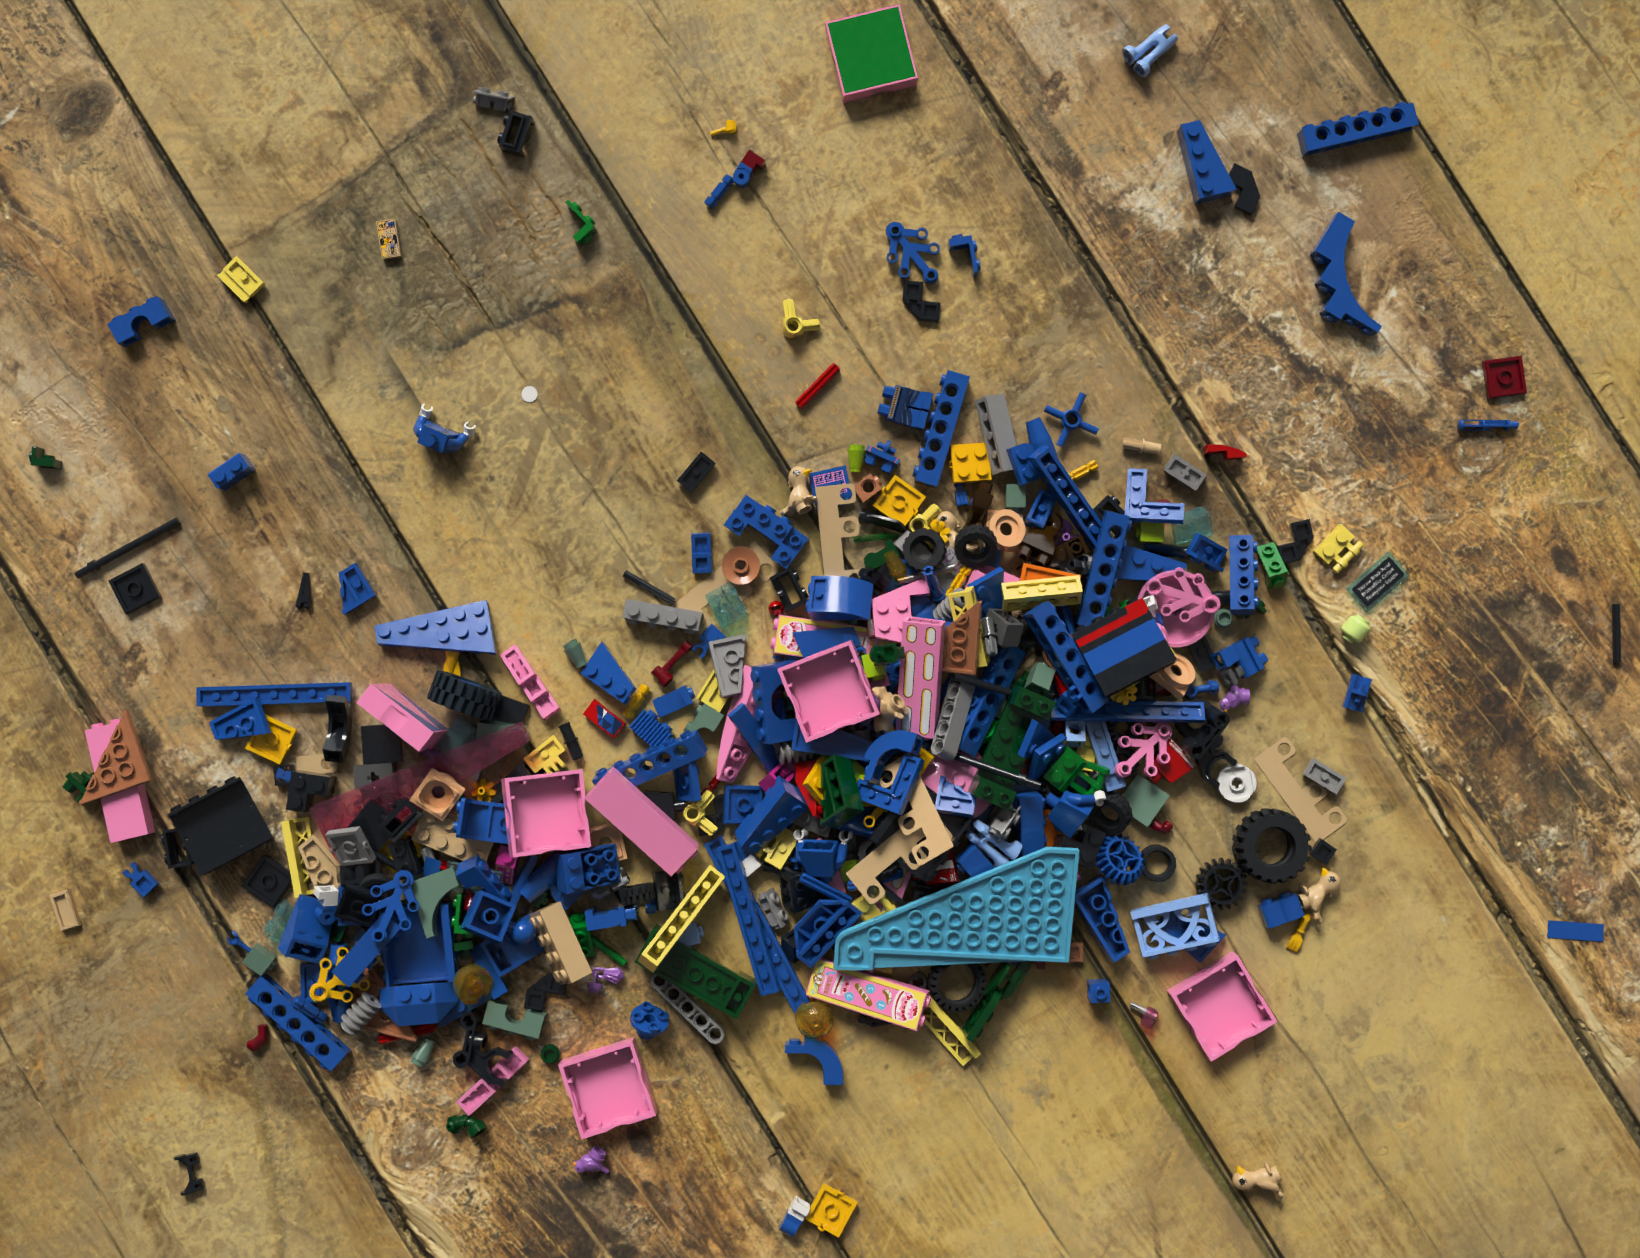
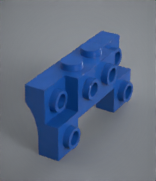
[724,495,809,569]

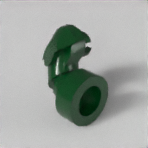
[446,1115,487,1139]

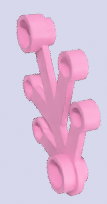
[1146,567,1221,622]
[1114,722,1172,778]

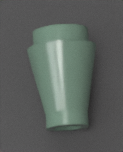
[563,639,587,668]
[411,1037,435,1068]

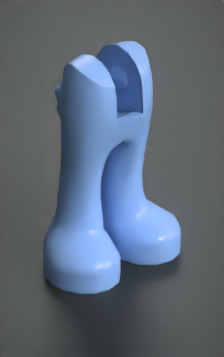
[1122,24,1178,78]
[964,820,1022,868]

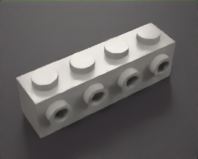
[975,394,1016,475]
[622,599,703,635]

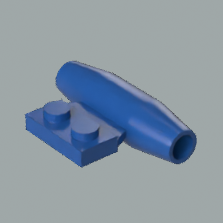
[1006,417,1058,494]
[520,850,586,910]
[300,942,352,1023]

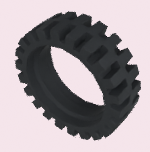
[927,963,987,1012]

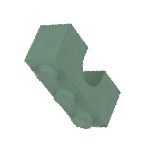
[678,703,725,761]
[482,998,547,1040]

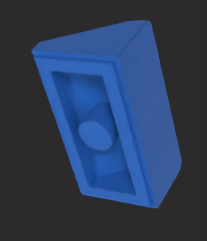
[1024,489,1056,529]

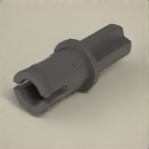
[981,617,998,657]

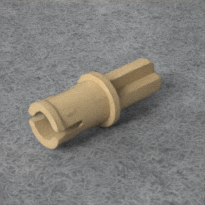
[1122,437,1161,456]

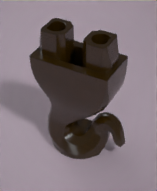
[962,481,993,540]
[1018,511,1063,567]

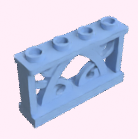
[1130,893,1220,959]

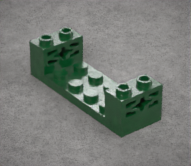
[968,684,1056,810]
[635,924,756,1019]

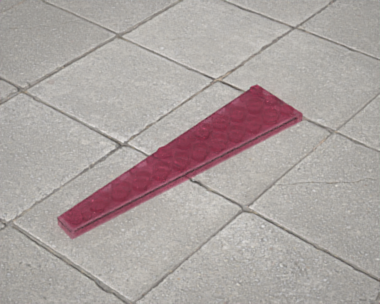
[309,721,531,859]

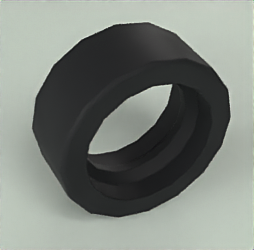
[1141,844,1176,882]

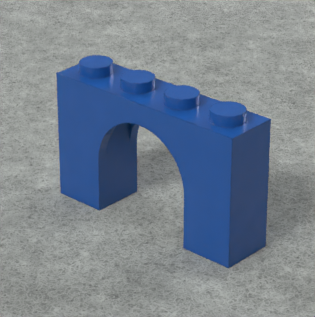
[750,660,798,744]

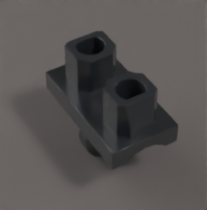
[1054,556,1090,581]
[858,564,892,599]

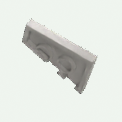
[708,634,746,698]

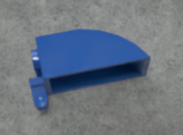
[806,576,874,621]

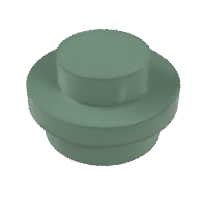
[1213,609,1233,628]

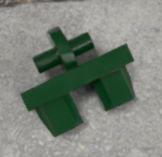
[869,643,905,666]
[62,771,94,806]

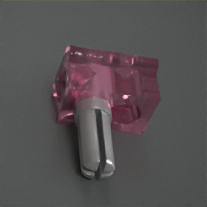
[1129,1002,1159,1029]

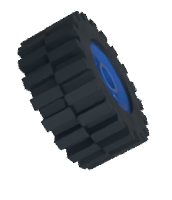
[427,670,502,721]

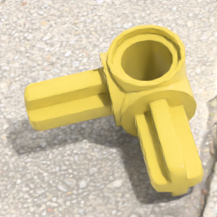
[782,299,820,338]
[908,504,941,550]
[684,790,718,836]

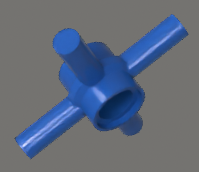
[1044,392,1099,448]

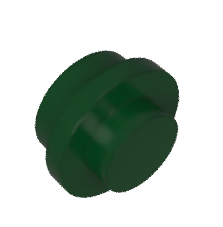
[540,1044,560,1064]

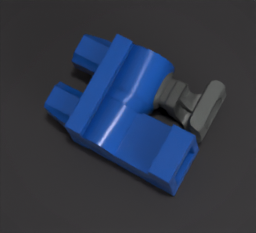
[1210,637,1268,687]

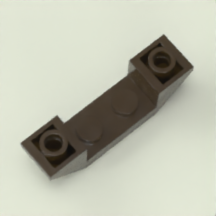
[1012,535,1090,578]

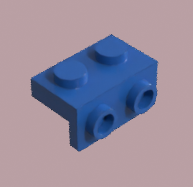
[1185,532,1228,572]

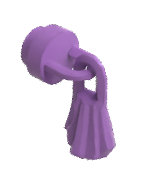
[587,967,624,993]

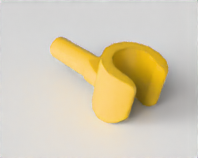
[710,120,736,136]

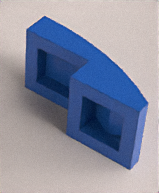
[691,532,712,573]

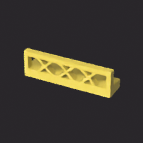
[1001,575,1083,612]
[948,586,990,667]
[281,816,314,898]
[923,994,981,1066]

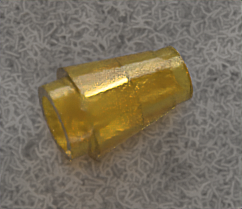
[883,550,908,580]

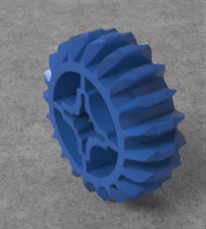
[1095,834,1146,886]

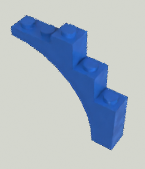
[1310,212,1382,336]

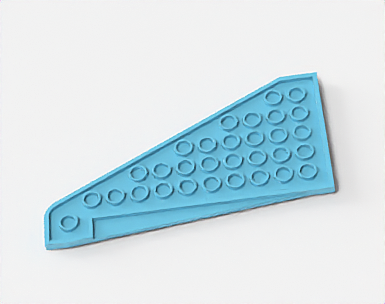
[833,847,1079,971]

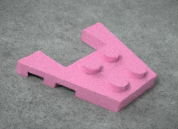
[872,578,930,644]

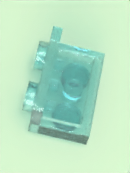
[1171,507,1213,545]
[704,582,748,629]
[264,899,295,943]

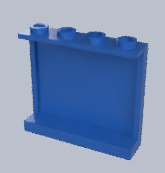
[377,901,460,987]

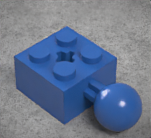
[460,890,536,945]

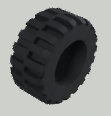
[1232,808,1312,884]

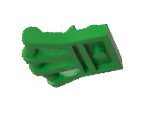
[1043,746,1110,795]

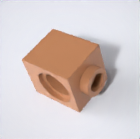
[854,473,882,504]

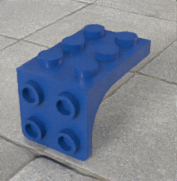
[453,798,508,844]

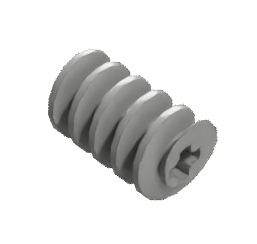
[933,588,967,622]
[775,740,817,765]
[341,992,382,1036]

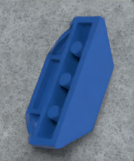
[794,899,862,968]
[379,982,459,1026]

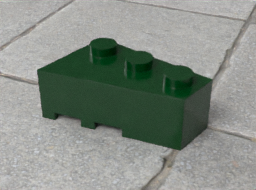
[820,755,864,828]

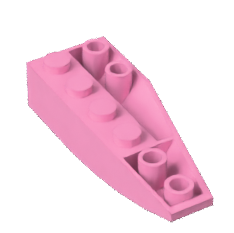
[716,665,782,783]

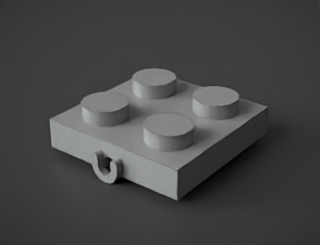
[325,826,376,866]

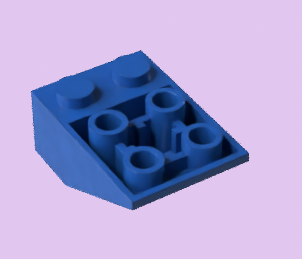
[553,844,621,894]
[278,894,332,964]
[480,911,544,978]

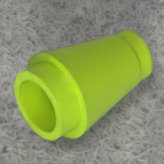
[847,444,866,472]

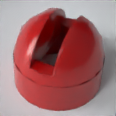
[768,601,784,616]

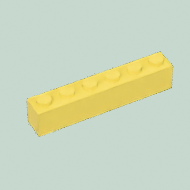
[638,865,725,973]

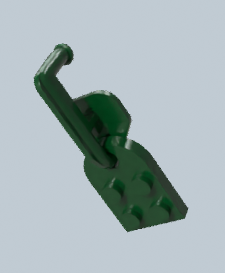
[961,961,1034,1042]

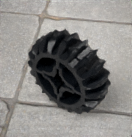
[1195,857,1248,910]

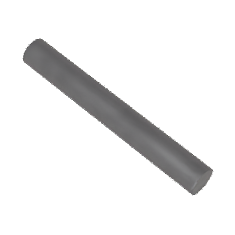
[898,563,956,585]

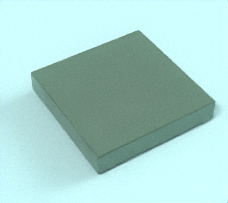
[1122,773,1170,827]

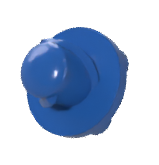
[630,1001,669,1040]

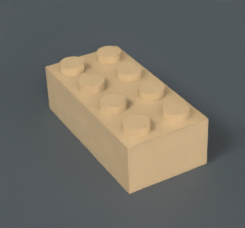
[411,809,497,864]
[529,902,592,985]

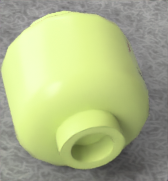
[1341,615,1371,643]

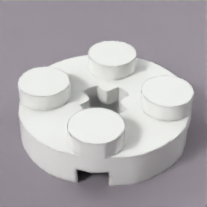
[1217,764,1257,802]

